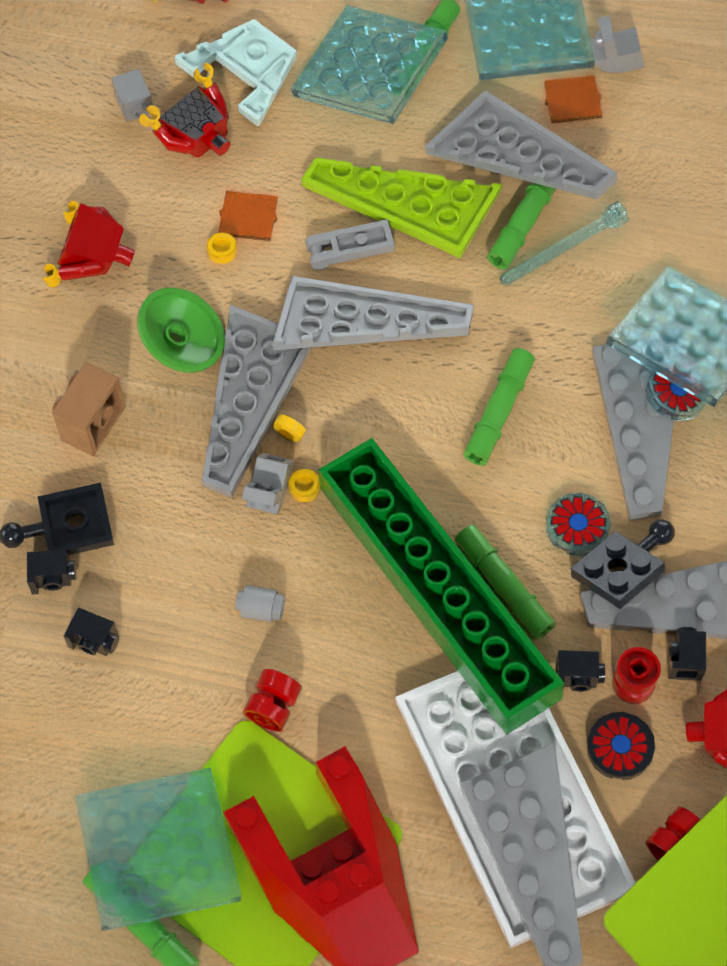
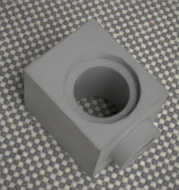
[111,69,153,122]

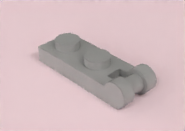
[305,220,395,270]

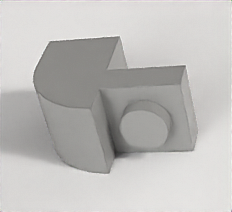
[590,16,644,73]
[242,453,294,514]

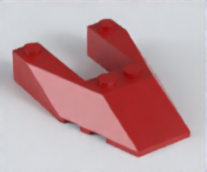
[223,746,419,966]

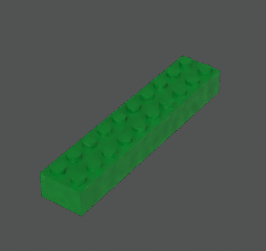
[318,438,564,735]

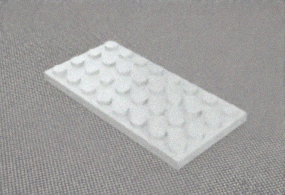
[395,671,636,948]

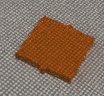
[544,75,602,123]
[218,191,278,241]

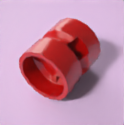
[612,647,661,704]
[243,669,302,732]
[645,806,700,861]

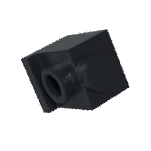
[27,549,77,595]
[64,607,119,656]
[668,627,706,681]
[556,650,605,692]

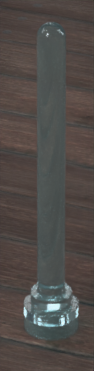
[500,201,629,285]

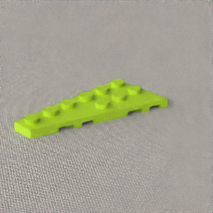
[301,157,502,259]

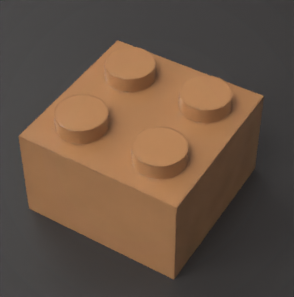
[52,362,126,456]

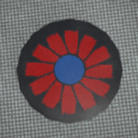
[587,712,655,780]

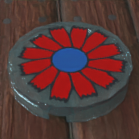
[645,361,709,421]
[545,493,611,556]

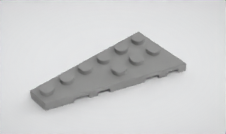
[424,90,618,200]
[273,276,474,350]
[202,305,312,498]
[592,334,685,520]
[580,561,727,639]
[460,744,583,966]

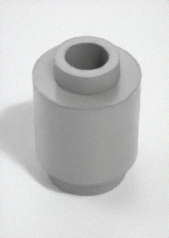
[235,585,285,623]

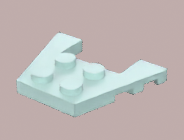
[175,19,297,127]

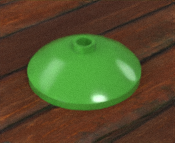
[137,288,225,373]

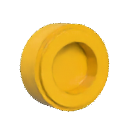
[206,232,237,264]
[273,414,306,442]
[288,469,320,502]

